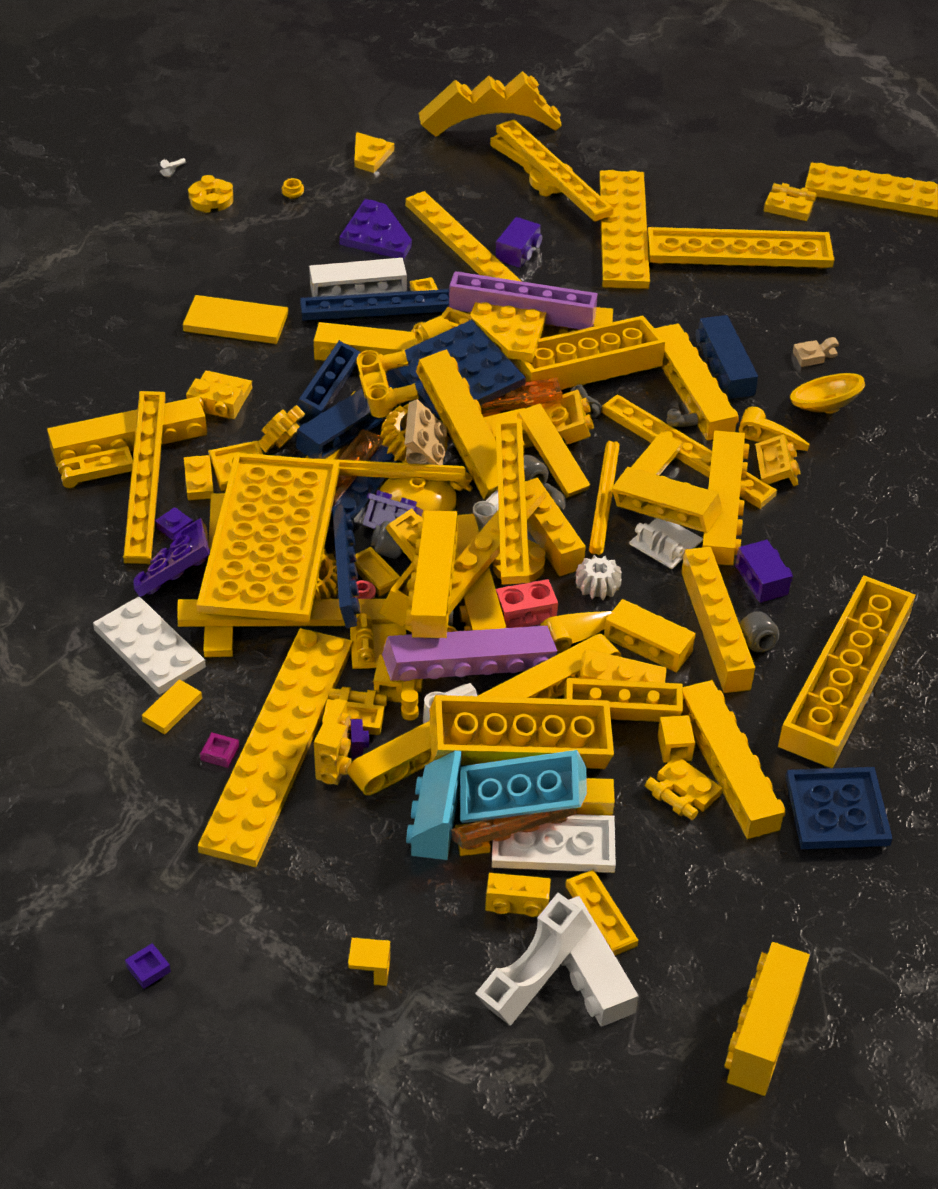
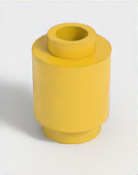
[414,316,452,344]

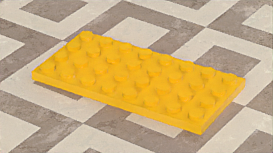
[197,453,340,622]

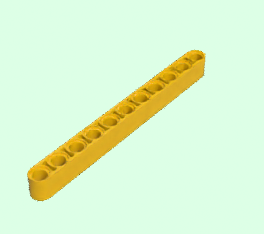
[347,634,621,795]

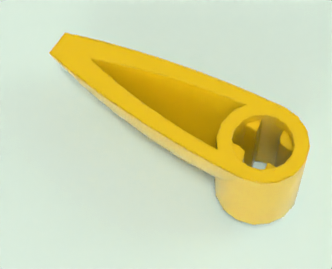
[739,407,810,451]
[540,612,611,654]

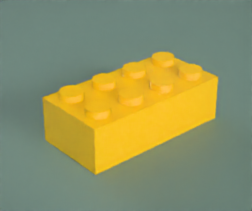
[724,942,810,1096]

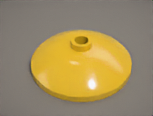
[790,373,865,414]
[379,477,456,518]

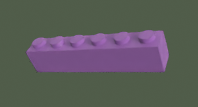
[449,271,598,330]
[382,626,557,681]

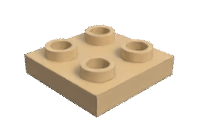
[405,399,447,465]

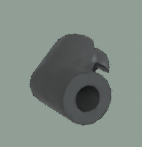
[571,384,602,418]
[666,409,698,428]
[543,483,565,510]

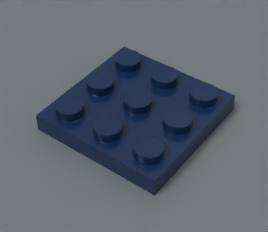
[785,767,893,849]

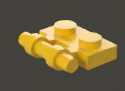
[764,183,817,221]
[322,687,388,735]
[645,755,723,820]

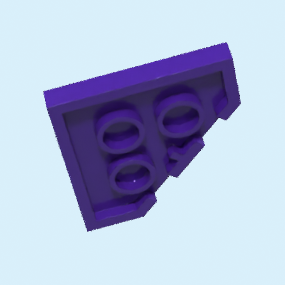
[339,199,412,260]
[134,518,210,597]

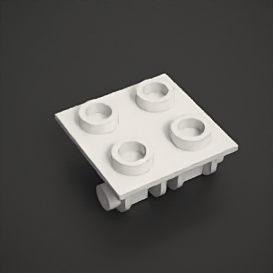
[629,518,703,569]

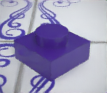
[155,507,193,541]
[350,719,369,761]
[125,943,171,989]

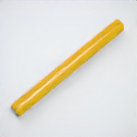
[589,441,619,555]
[314,458,466,482]

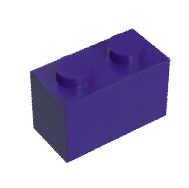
[496,217,542,268]
[735,540,793,603]

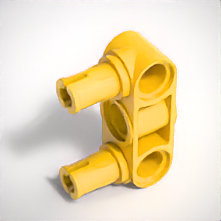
[357,350,419,418]

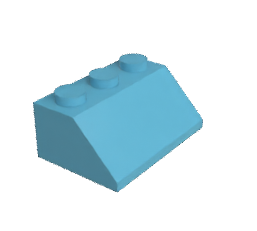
[406,750,461,860]

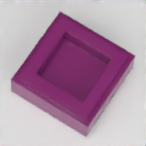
[200,732,239,768]

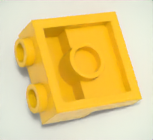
[186,370,252,419]
[531,390,594,444]
[314,698,351,785]

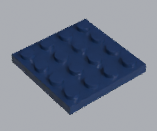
[393,320,526,423]

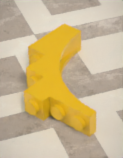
[419,71,562,137]

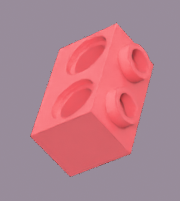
[496,579,558,628]

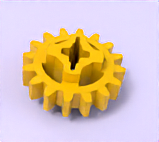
[257,405,305,453]

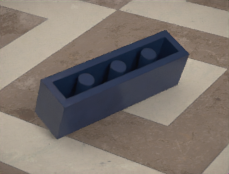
[695,315,758,399]
[297,340,361,424]

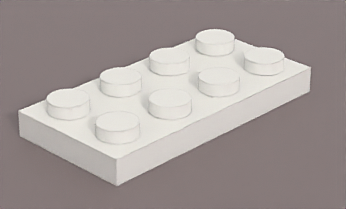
[93,597,206,695]
[492,813,616,873]

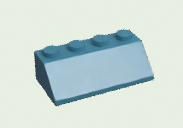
[460,750,587,823]

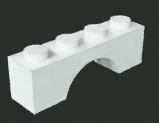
[475,893,592,1026]

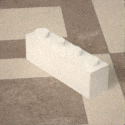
[309,258,407,297]
[561,896,638,1027]

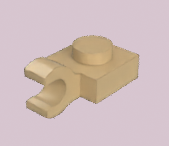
[793,337,839,367]

